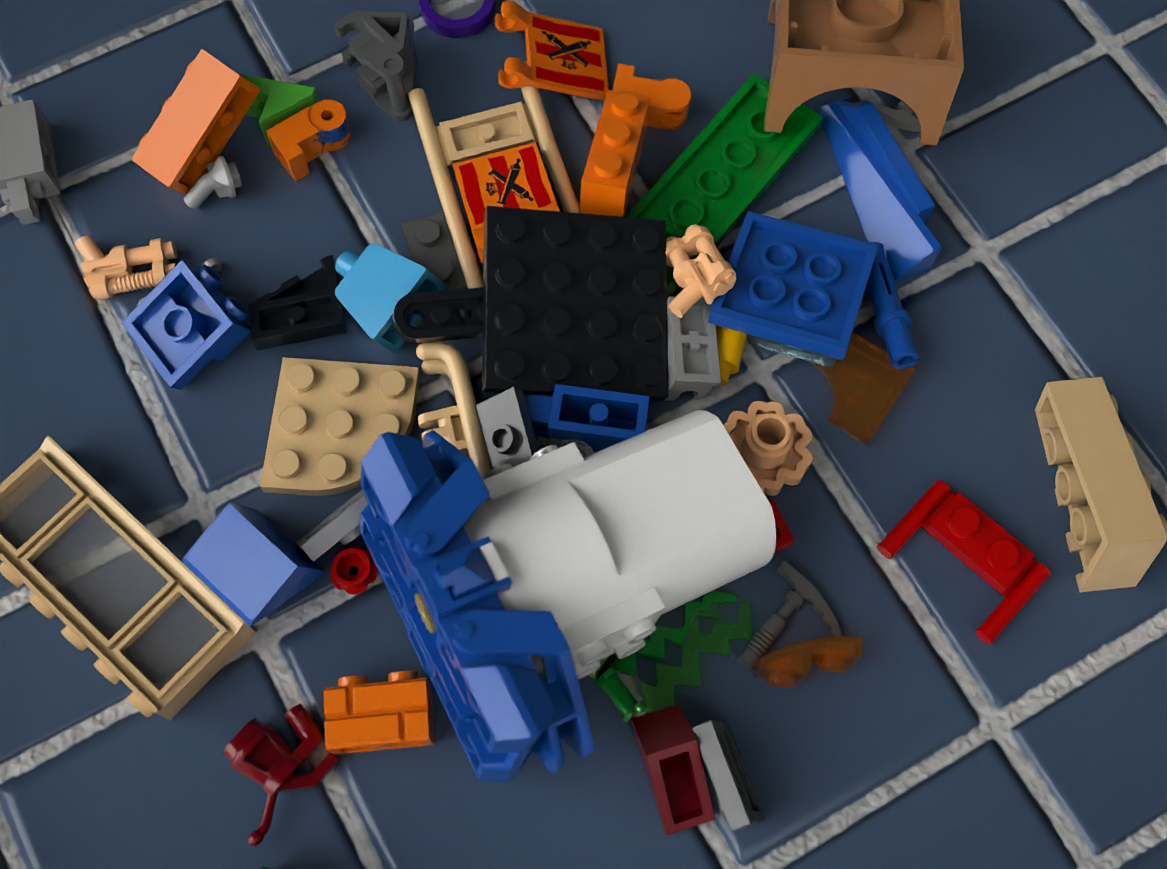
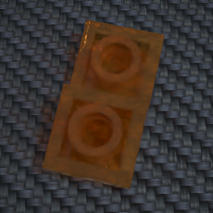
[754,637,862,688]

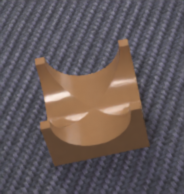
[764,0,964,146]

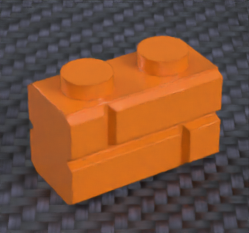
[324,671,435,755]

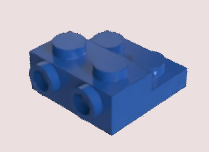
[121,260,251,390]

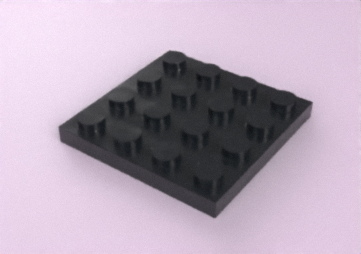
[482,206,669,401]

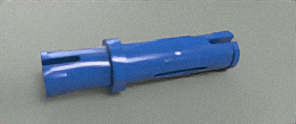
[866,242,920,369]

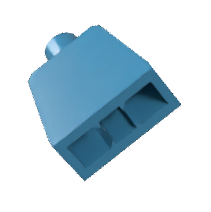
[335,243,447,353]

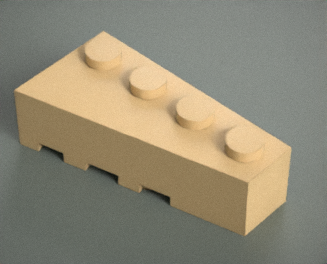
[1035,377,1167,592]

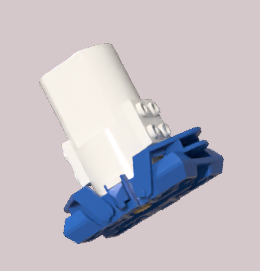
[360,410,776,783]

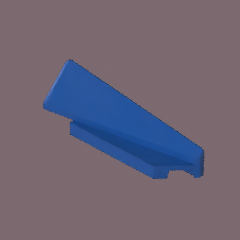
[818,96,942,283]

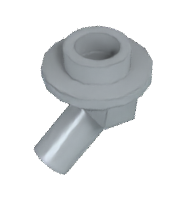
[183,155,242,210]

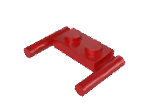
[877,480,1051,645]

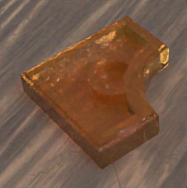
[811,332,916,446]

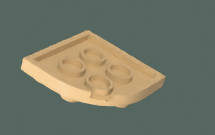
[260,357,421,496]

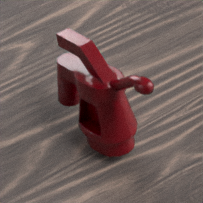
[223,703,339,847]

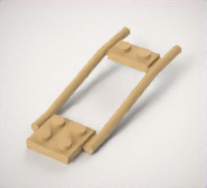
[408,61,580,396]

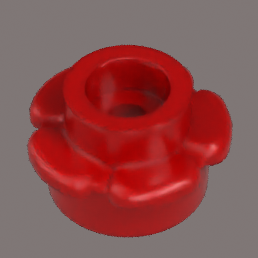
[330,548,378,595]

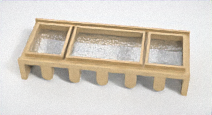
[0,436,257,721]

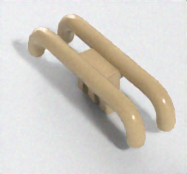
[416,341,492,480]

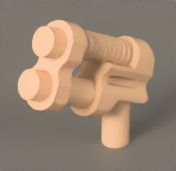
[665,224,736,318]
[75,236,177,300]

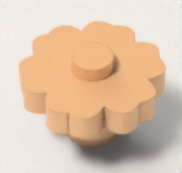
[723,401,813,496]

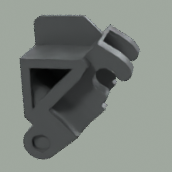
[334,9,417,121]

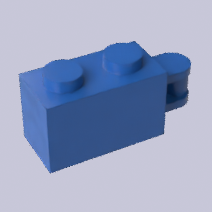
[525,384,650,454]

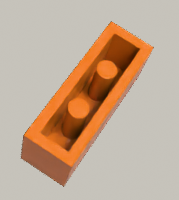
[131,49,261,195]
[579,90,650,217]

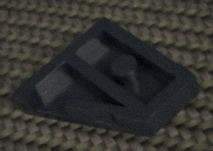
[249,255,347,351]

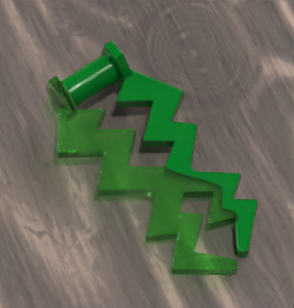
[595,590,751,724]

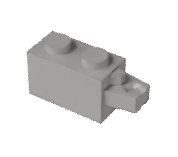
[0,99,61,225]

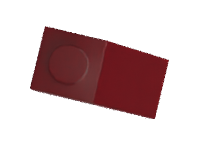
[631,703,715,836]

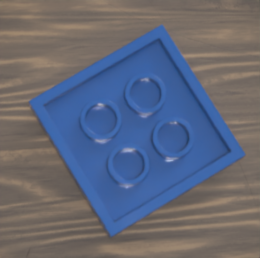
[708,211,878,360]

